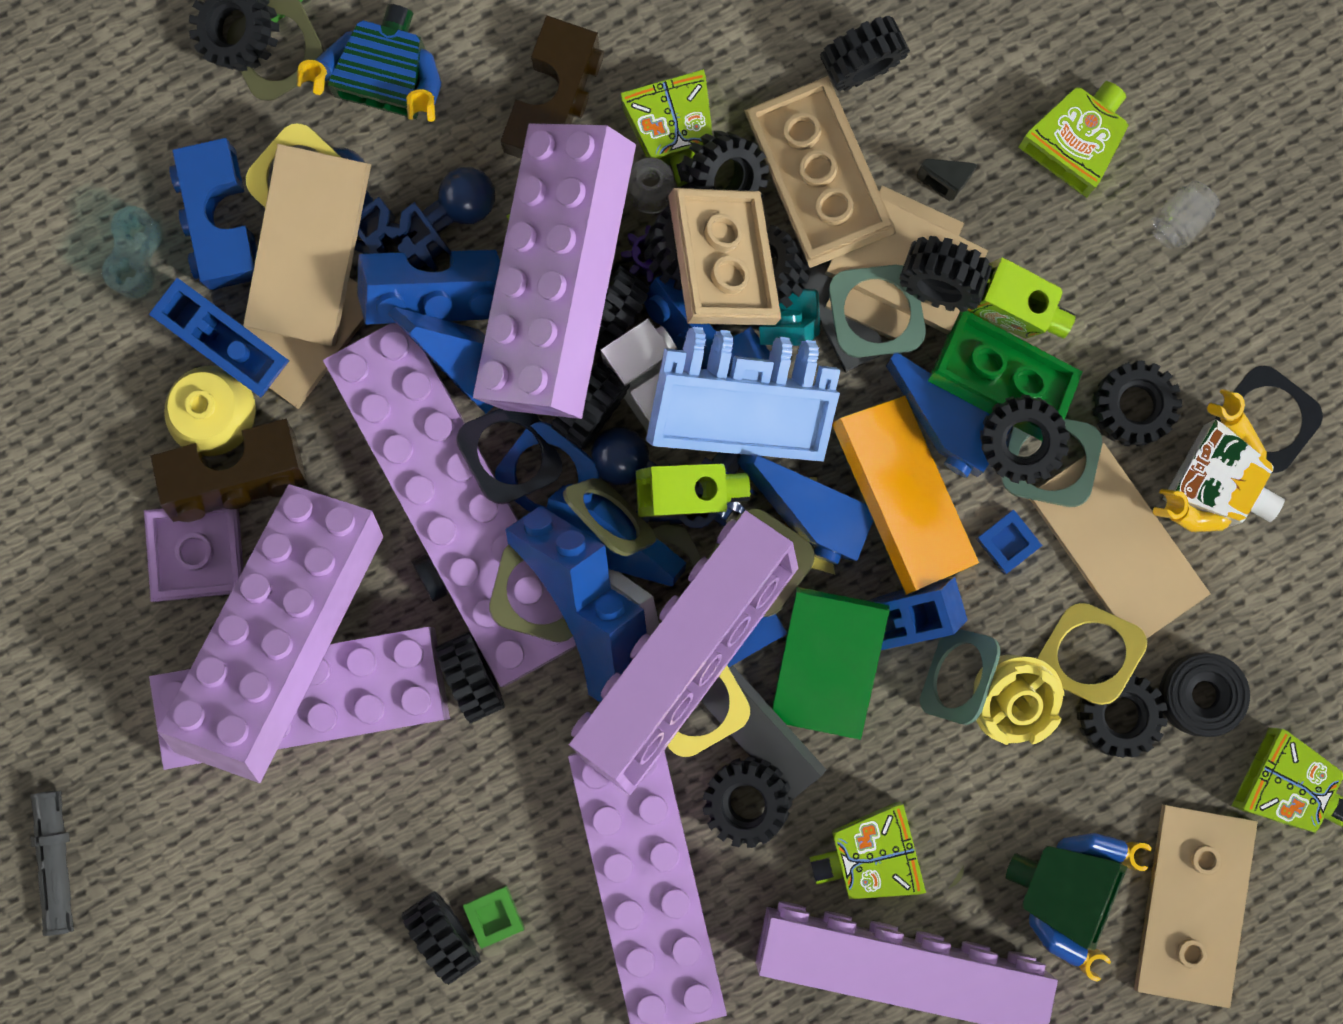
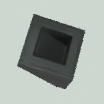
[917,159,978,201]

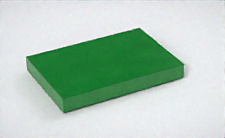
[928,311,1082,441]
[772,587,890,740]

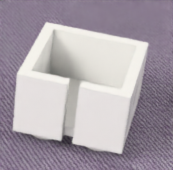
[601,319,677,432]

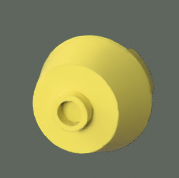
[164,365,256,456]
[973,654,1065,745]

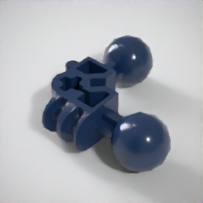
[332,147,495,272]
[591,427,764,528]

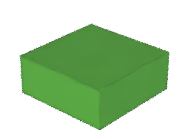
[463,885,525,949]

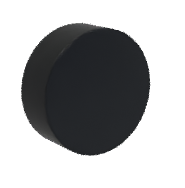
[411,554,448,602]

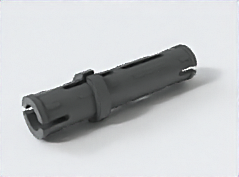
[30,790,74,936]

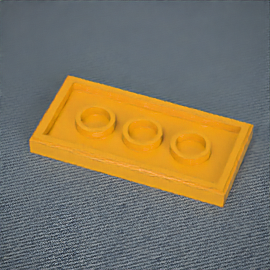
[832,396,979,595]

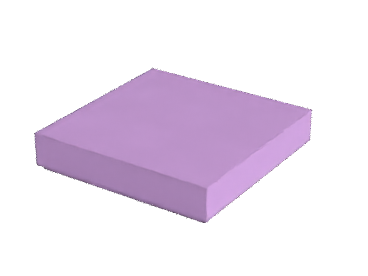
[144,508,243,602]

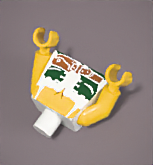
[1153,389,1285,532]

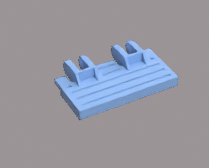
[646,327,840,462]

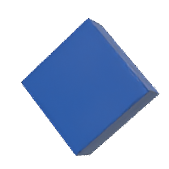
[976,510,1043,575]

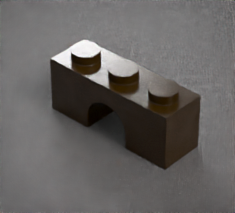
[500,15,604,159]
[150,418,308,522]

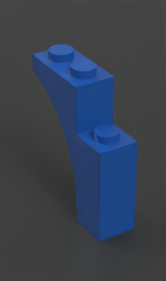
[505,505,647,703]

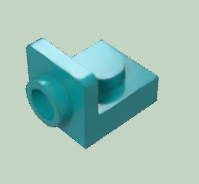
[759,289,820,346]

